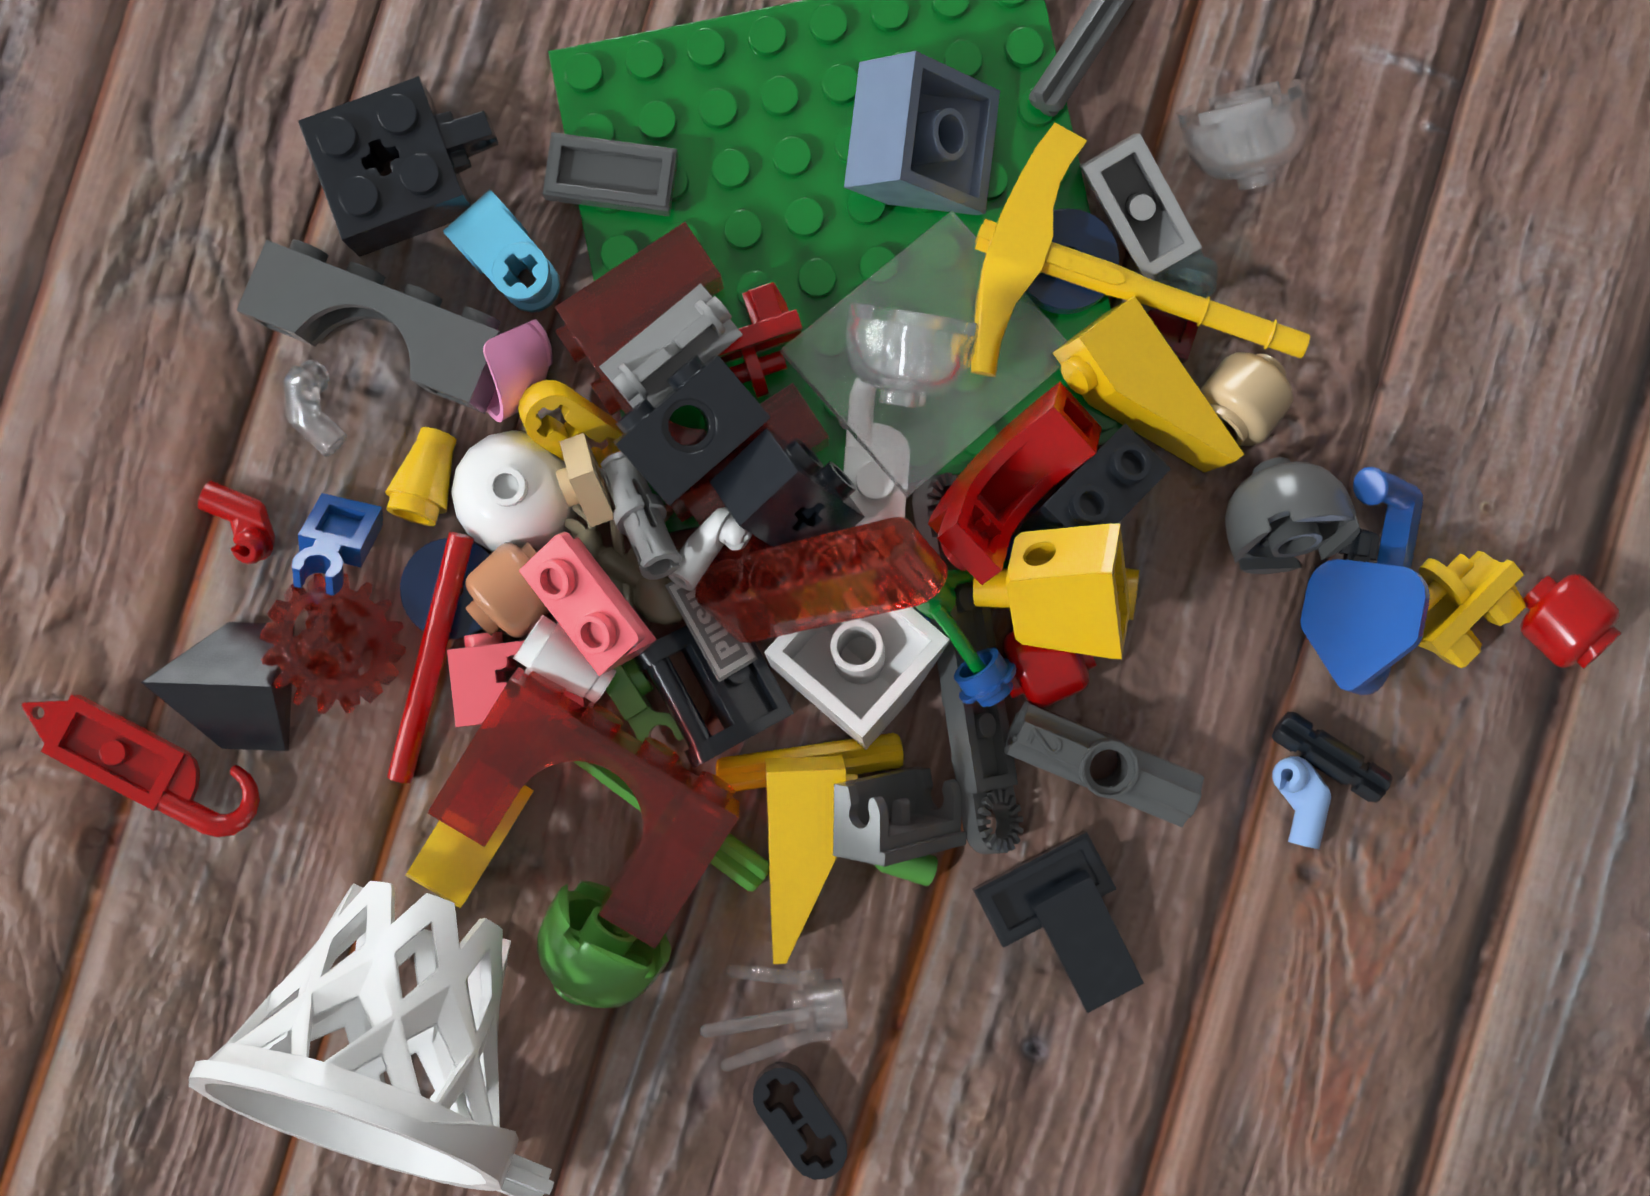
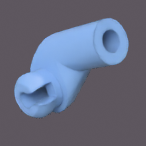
[1272,756,1331,850]

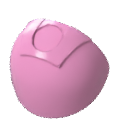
[483,319,553,422]

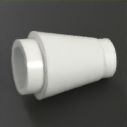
[513,615,616,704]

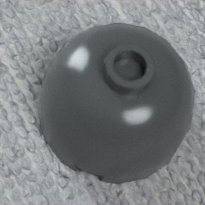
[1225,457,1360,575]

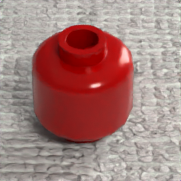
[1520,574,1621,669]
[1003,631,1097,708]

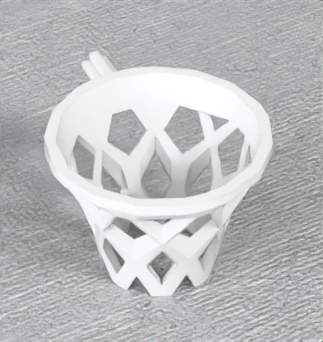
[189,881,554,1196]

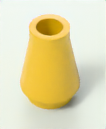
[385,427,457,526]

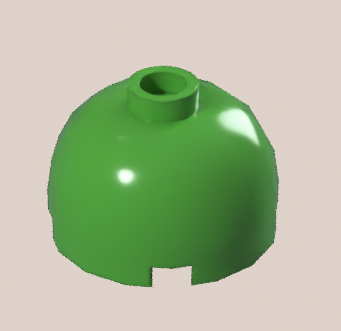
[537,881,671,1008]

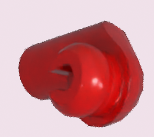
[198,481,276,565]

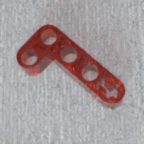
[695,517,948,643]

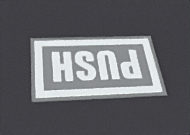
[665,569,758,682]

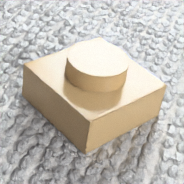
[556,433,613,527]

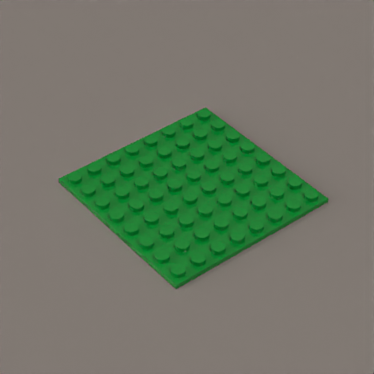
[548,0,1138,534]

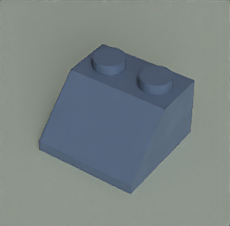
[844,51,1000,215]

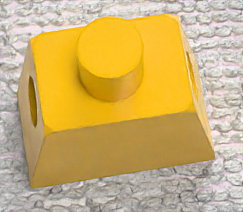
[973,523,1130,659]

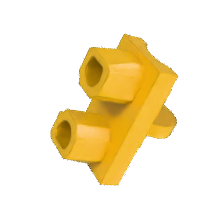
[1418,551,1526,668]

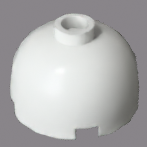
[451,430,578,552]

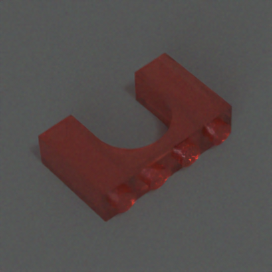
[555,222,829,526]
[427,667,740,948]

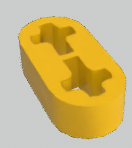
[518,380,623,468]

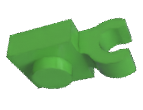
[606,658,684,759]

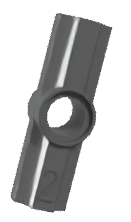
[1004,701,1204,827]

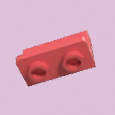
[519,532,657,676]

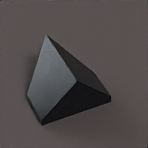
[141,622,295,751]

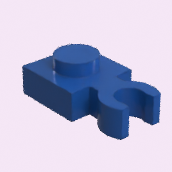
[292,493,383,596]

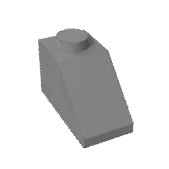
[1079,134,1202,278]

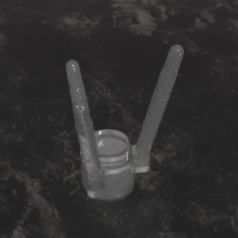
[700,965,848,1071]

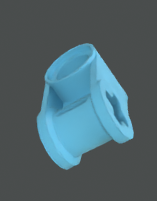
[443,189,561,313]

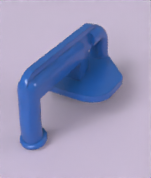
[1300,467,1430,695]

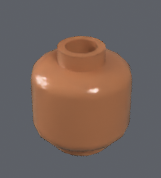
[465,542,550,638]

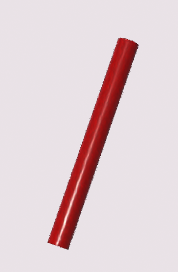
[387,532,474,784]

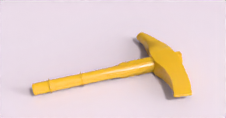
[971,123,1310,377]

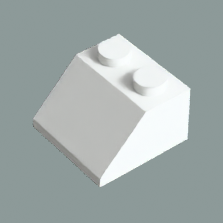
[764,556,950,750]

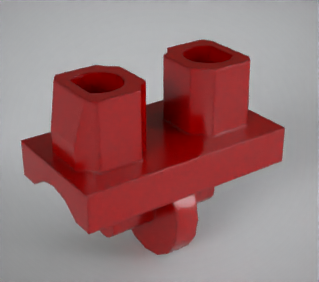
[719,282,803,398]

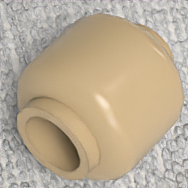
[1200,352,1293,446]

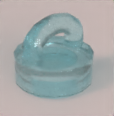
[1153,249,1218,298]

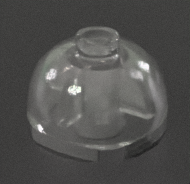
[1176,79,1309,190]
[845,303,979,408]

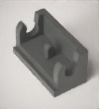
[833,766,966,867]

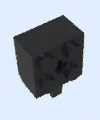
[298,76,499,257]

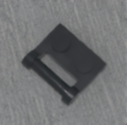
[633,602,794,769]

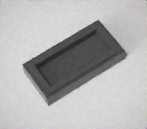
[542,132,679,216]

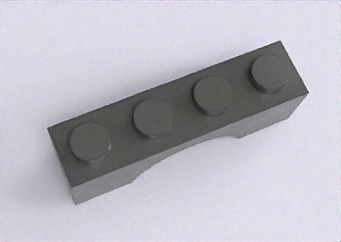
[237,239,502,414]

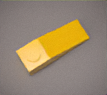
[1052,296,1244,473]
[765,755,858,964]

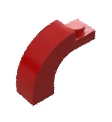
[928,382,1102,585]

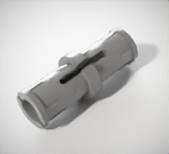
[599,451,682,580]

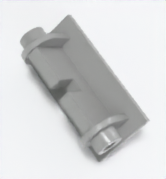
[599,283,743,408]

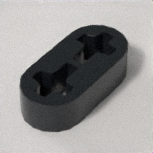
[753,1062,847,1180]

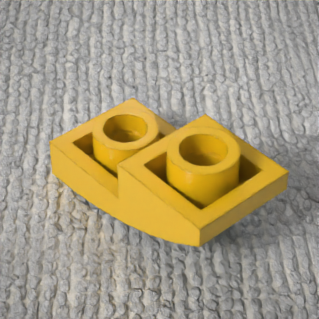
[405,757,534,908]

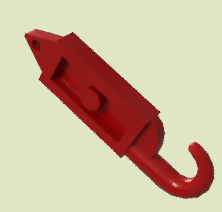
[21,695,260,838]

